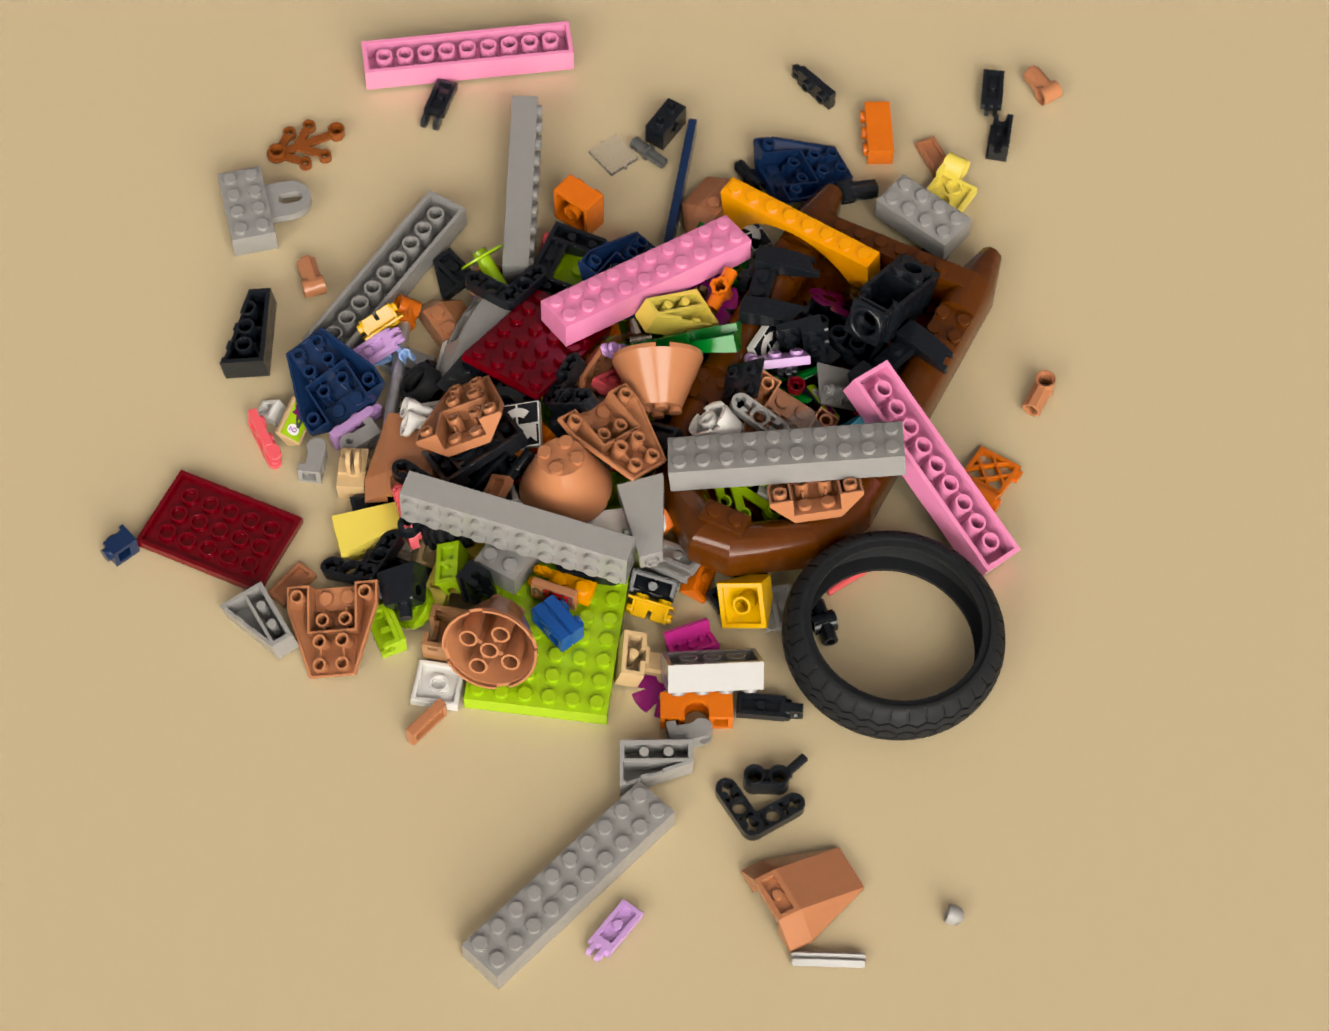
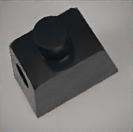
[377,561,427,621]

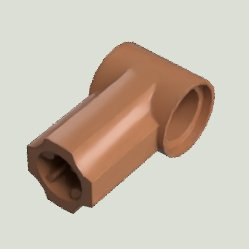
[1023,65,1062,106]
[297,255,327,299]
[1022,370,1056,417]

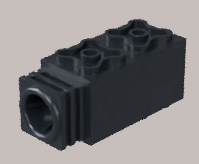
[844,253,940,347]

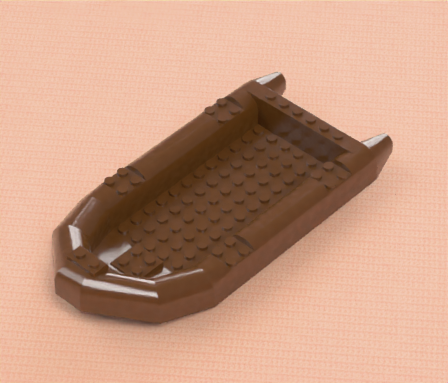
[654,184,1002,577]

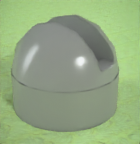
[944,903,964,925]

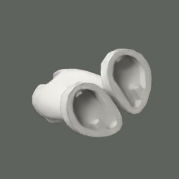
[400,397,434,437]

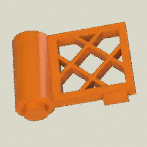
[964,446,1023,513]

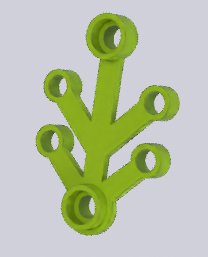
[714,485,781,520]

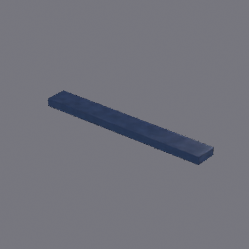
[663,118,697,244]

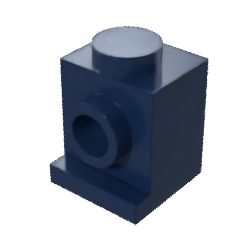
[100,524,140,567]

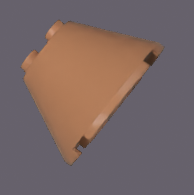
[612,342,703,420]
[519,435,613,523]
[442,594,538,689]

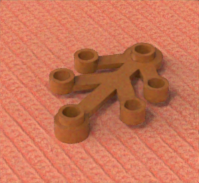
[267,120,345,171]

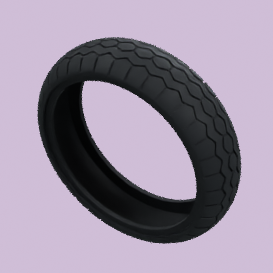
[781,530,1006,741]

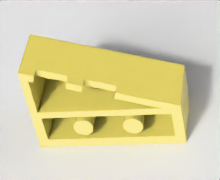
[635,289,719,335]

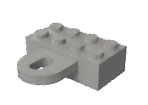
[218,166,312,256]

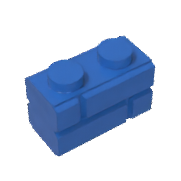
[531,595,584,652]

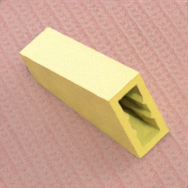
[332,502,400,560]

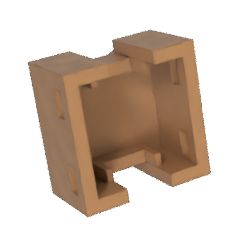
[421,604,466,662]

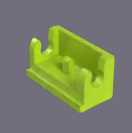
[435,540,469,595]
[371,604,407,659]

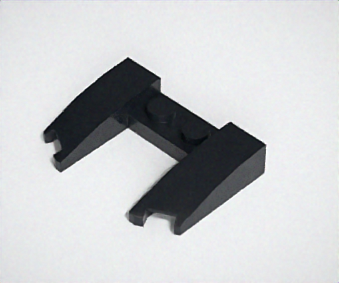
[522,221,607,296]
[739,245,820,327]
[847,319,954,383]
[422,407,530,487]

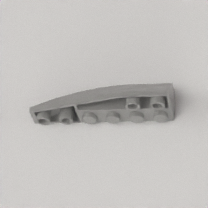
[437,282,514,391]

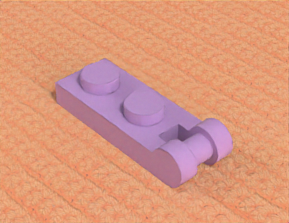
[743,348,811,370]

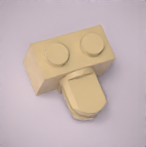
[336,447,372,499]
[614,629,661,688]

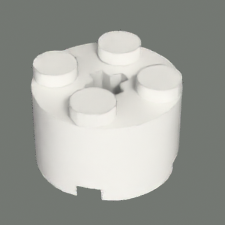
[689,401,744,436]

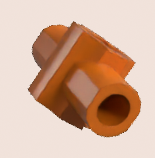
[706,266,738,312]

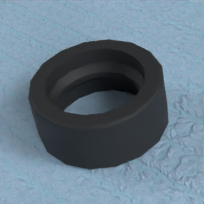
[400,361,442,403]

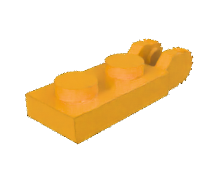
[528,564,597,606]

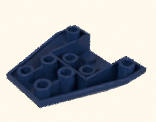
[753,137,853,203]
[578,231,655,320]
[286,328,386,436]

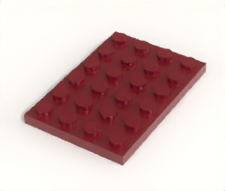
[462,289,612,401]
[136,470,304,590]

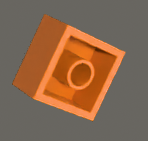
[553,174,604,234]

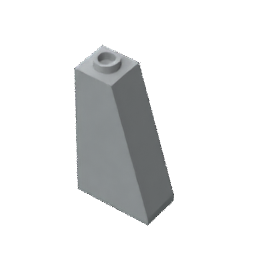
[617,473,664,568]

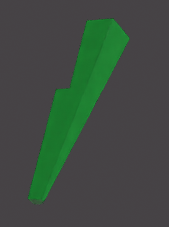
[625,320,742,353]

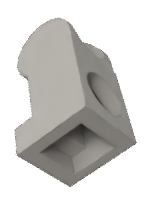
[340,417,381,451]
[297,438,328,484]
[666,718,712,748]

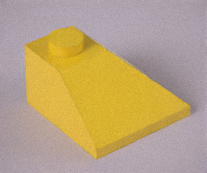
[717,574,773,628]

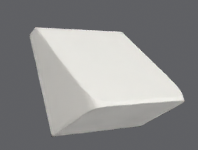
[257,399,287,426]

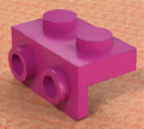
[663,618,720,652]

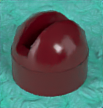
[787,376,806,396]

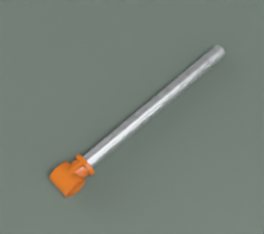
[382,294,422,428]

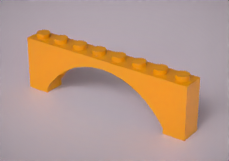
[720,177,880,287]

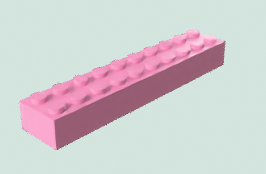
[362,21,574,90]
[541,215,751,347]
[843,360,1021,576]

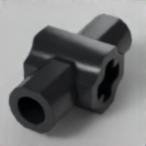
[811,598,838,646]

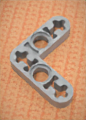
[729,393,789,431]

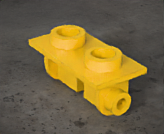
[356,302,403,341]
[626,592,676,625]

